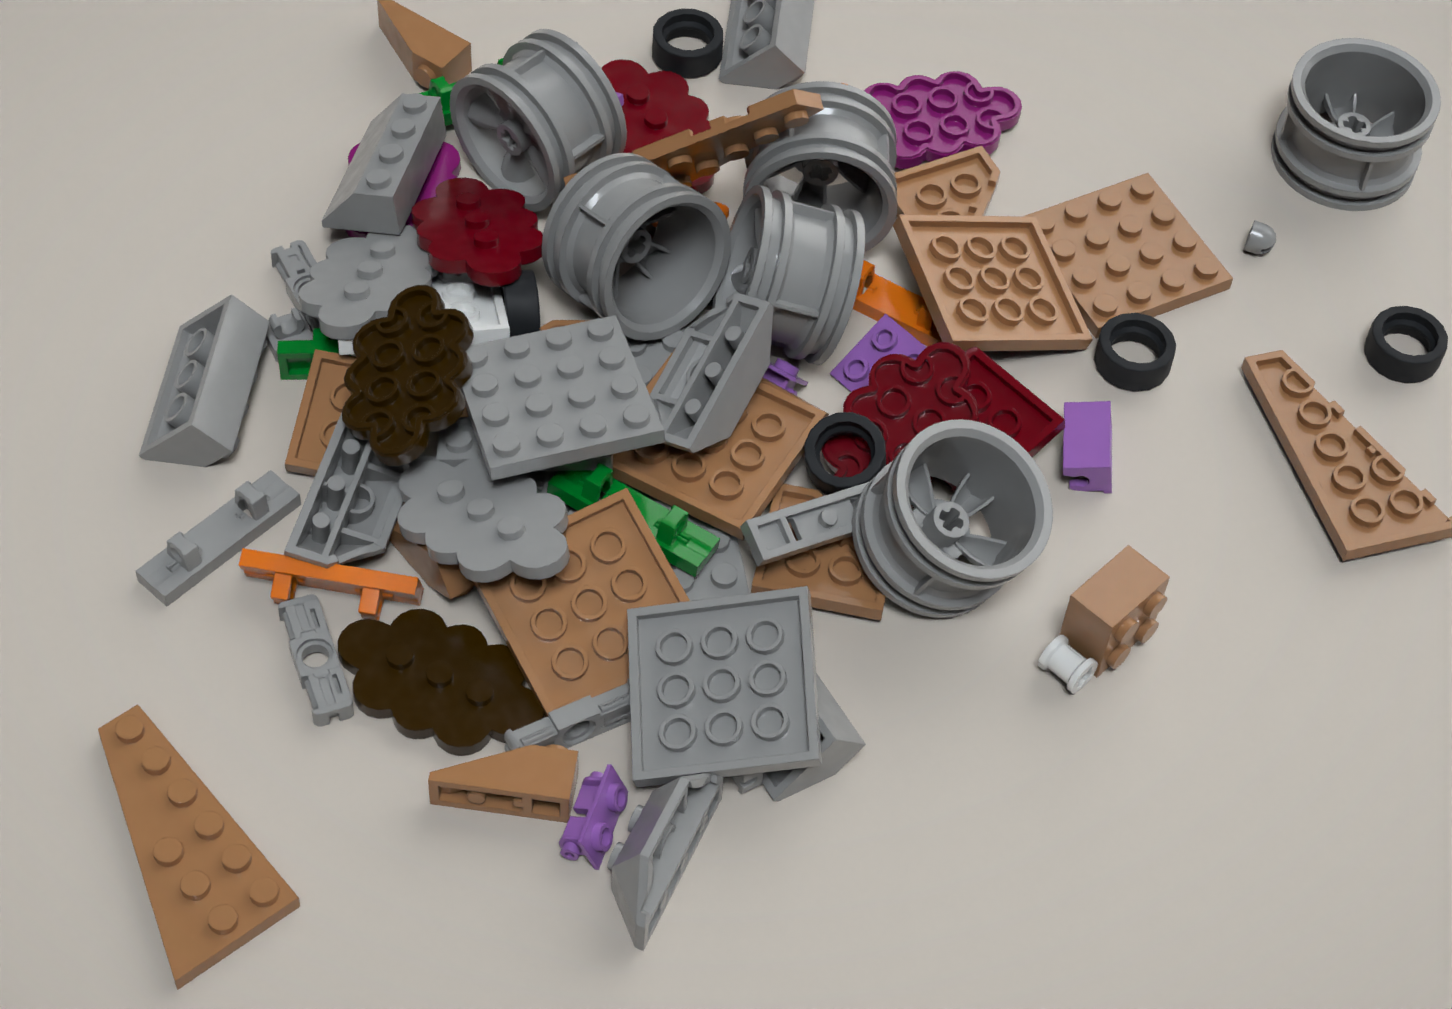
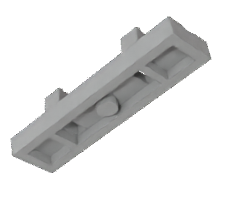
[136,470,301,606]
[740,482,869,567]

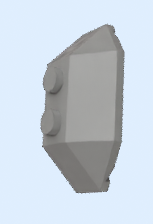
[650,292,774,453]
[284,412,410,568]
[607,773,724,951]

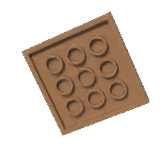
[1024,173,1233,339]
[893,215,1093,351]
[612,351,827,540]
[473,488,690,717]

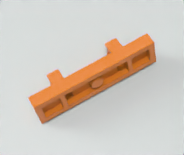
[853,260,942,346]
[239,548,424,621]

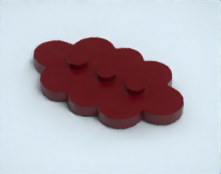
[601,59,714,194]
[412,177,543,287]
[822,342,979,509]

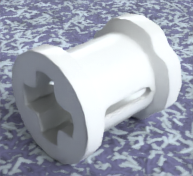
[1038,635,1098,694]

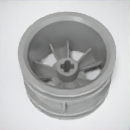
[450,29,627,212]
[1271,38,1441,211]
[743,81,897,252]
[542,153,731,341]
[712,185,865,365]
[852,419,1053,618]

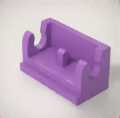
[1063,401,1112,494]

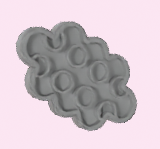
[299,224,439,340]
[397,457,570,583]

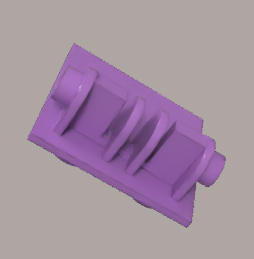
[830,313,926,392]

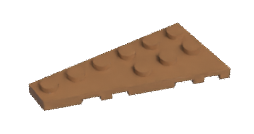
[563,89,824,187]
[1241,350,1452,561]
[98,704,300,990]

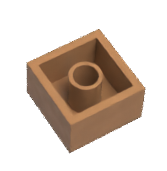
[1059,545,1170,678]

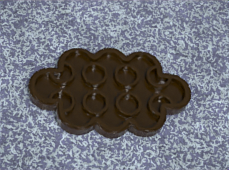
[342,285,474,466]
[338,609,544,756]

